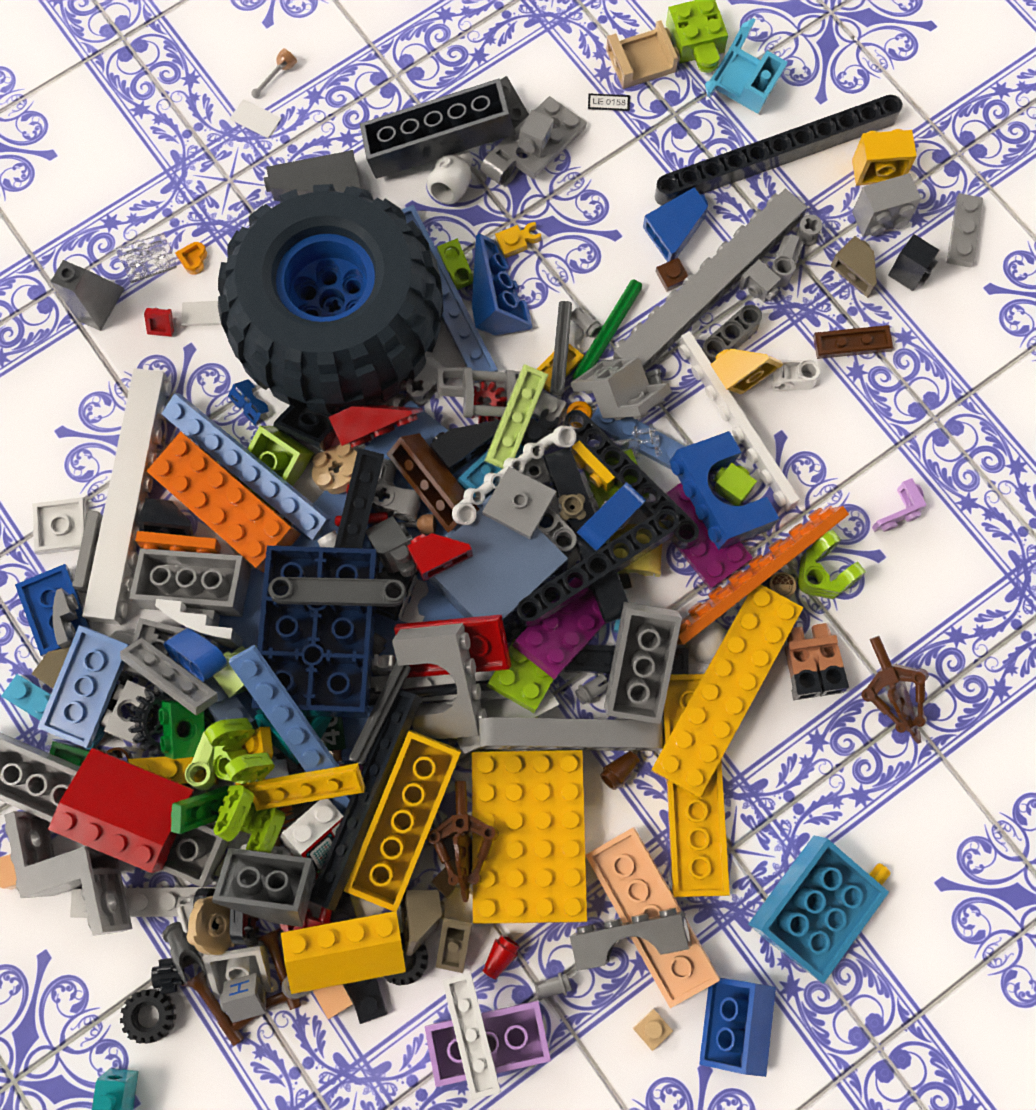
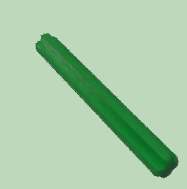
[572,279,642,381]

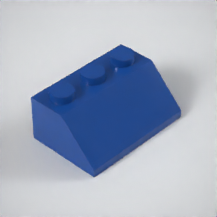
[699,978,776,1077]

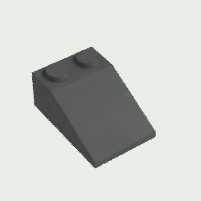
[212,848,317,927]

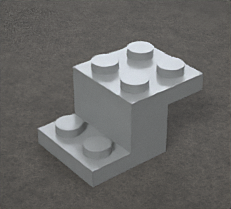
[571,357,672,420]

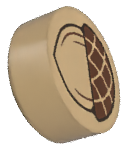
[768,572,796,599]

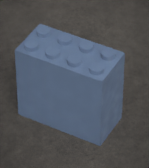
[427,494,568,630]

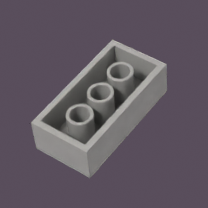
[129,548,252,617]
[604,602,682,724]

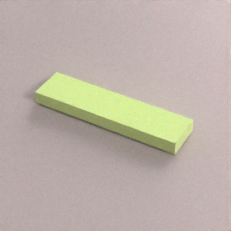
[484,364,548,469]

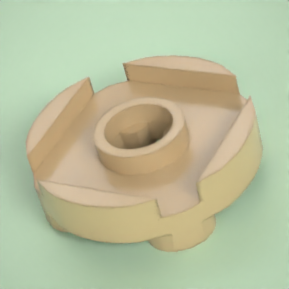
[312,444,357,494]
[187,896,235,955]

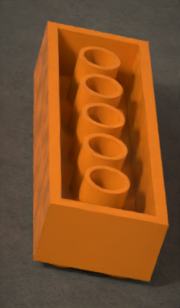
[147,431,301,573]

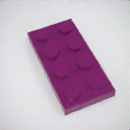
[666,483,753,590]
[512,577,605,680]

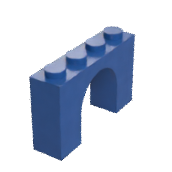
[669,431,780,550]

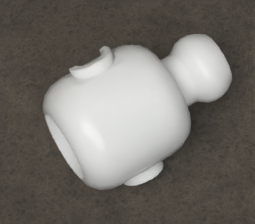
[427,150,473,205]

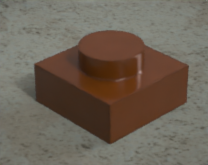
[655,258,688,292]

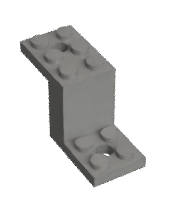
[4,811,133,936]

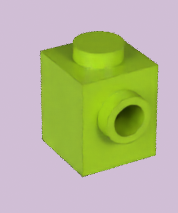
[713,463,757,506]

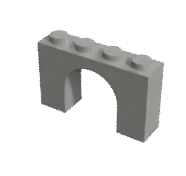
[392,623,487,739]

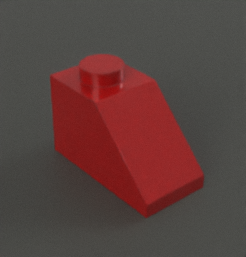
[407,533,473,581]

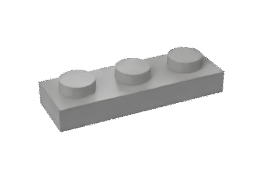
[946,193,983,268]
[72,510,103,593]

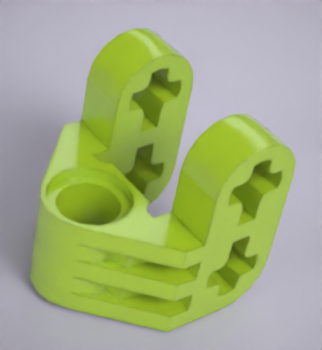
[798,529,866,599]
[205,718,275,784]
[214,785,285,853]

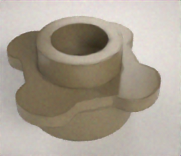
[558,494,586,521]

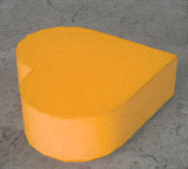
[175,242,207,275]

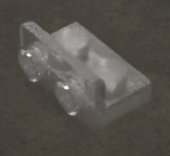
[116,232,177,283]

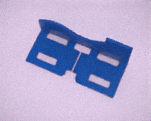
[228,379,269,426]

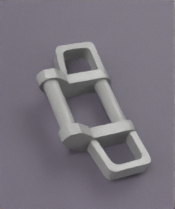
[436,367,541,418]

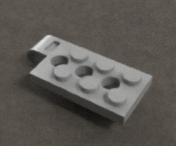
[480,96,587,185]

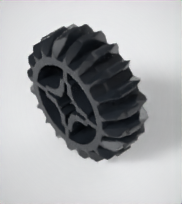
[127,685,186,757]

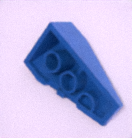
[472,233,533,336]

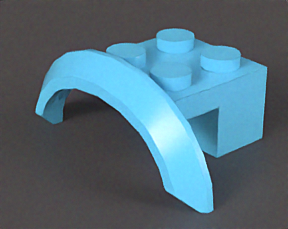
[705,18,788,114]

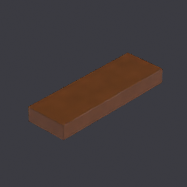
[813,325,894,359]

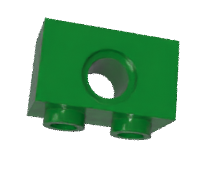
[159,700,205,759]

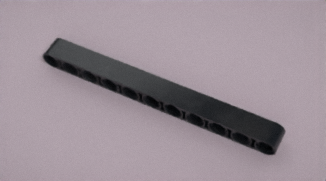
[654,94,903,206]

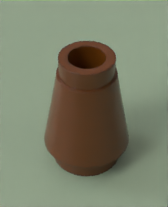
[600,750,640,790]

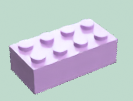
[424,1000,551,1087]

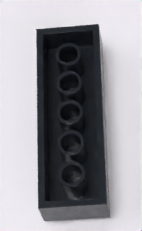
[359,78,516,179]

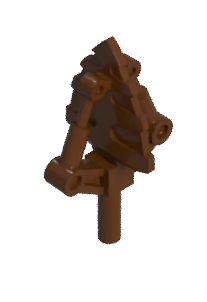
[861,635,929,744]
[427,781,499,902]

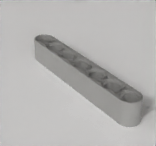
[479,717,663,751]

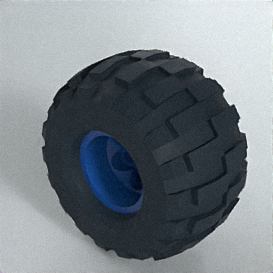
[218,184,443,415]

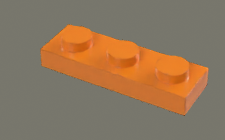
[135,531,221,554]

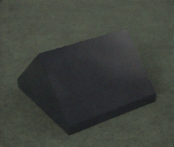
[273,402,336,451]

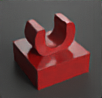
[144,307,174,337]

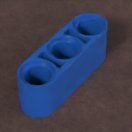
[577,482,646,551]
[164,628,228,682]

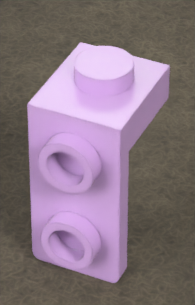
[872,478,927,532]

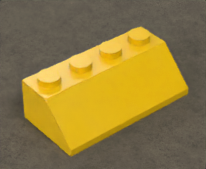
[281,911,406,994]

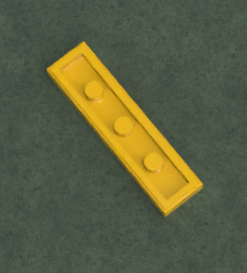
[248,763,365,811]

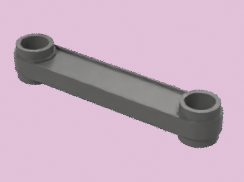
[269,577,406,607]

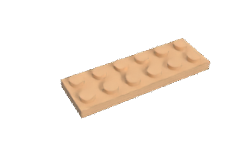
[585,827,720,1008]

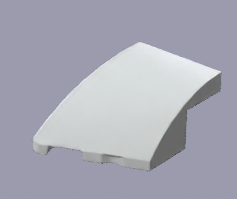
[155,599,243,649]

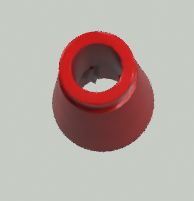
[482,934,520,980]

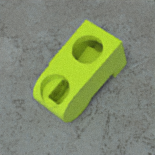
[437,238,473,290]

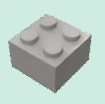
[852,173,921,237]

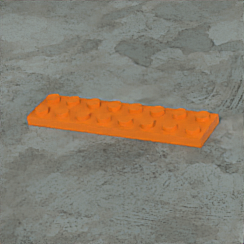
[677,506,849,645]

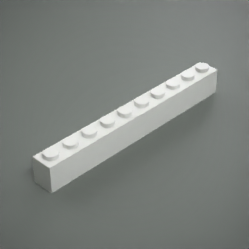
[82,368,172,625]

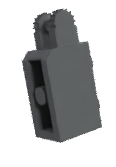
[366,516,417,577]

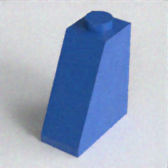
[643,187,708,262]

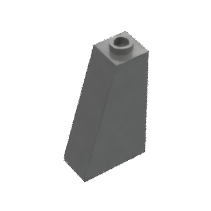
[264,150,361,201]
[50,260,124,331]

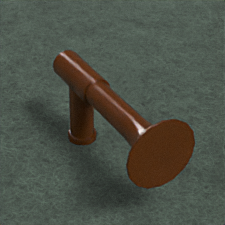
[255,928,302,1012]
[182,971,261,1047]

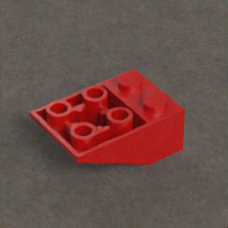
[329,404,423,448]

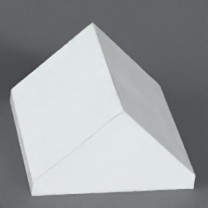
[203,946,272,1000]

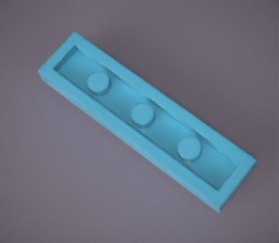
[1,674,105,751]

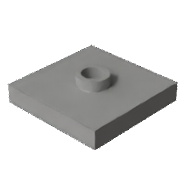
[482,467,556,539]

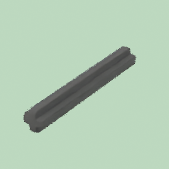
[550,301,572,396]
[349,661,411,765]

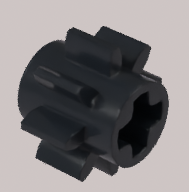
[151,958,185,994]

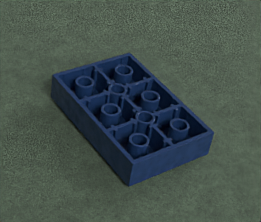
[251,545,380,718]

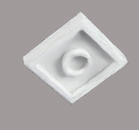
[32,497,87,555]

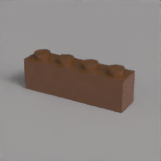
[387,433,480,533]

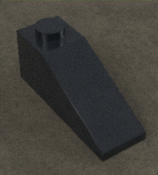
[430,419,501,475]

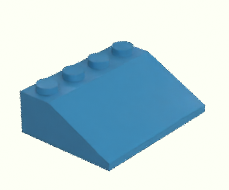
[748,835,889,984]

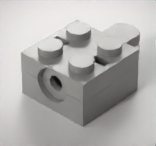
[110,618,184,680]

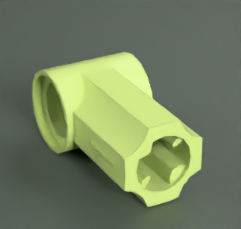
[185,732,216,791]

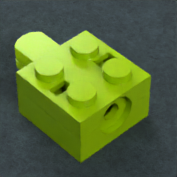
[666,0,728,73]

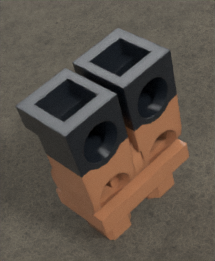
[784,623,849,701]

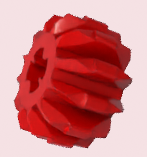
[472,381,507,423]

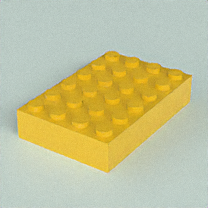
[472,750,587,924]

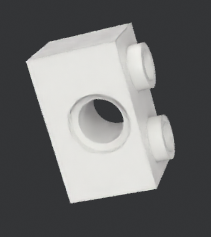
[101,680,154,744]

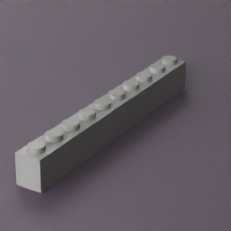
[613,188,807,372]

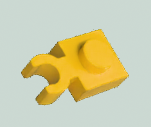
[495,222,541,259]

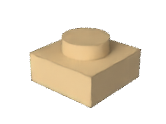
[632,1009,673,1051]

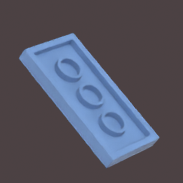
[38,625,130,748]

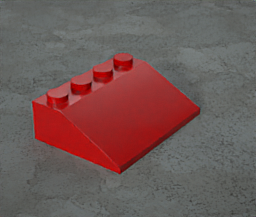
[48,748,195,873]

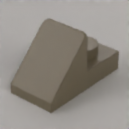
[435,918,472,973]

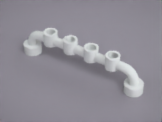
[452,426,576,525]

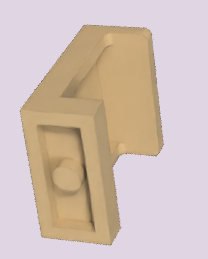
[606,20,680,89]

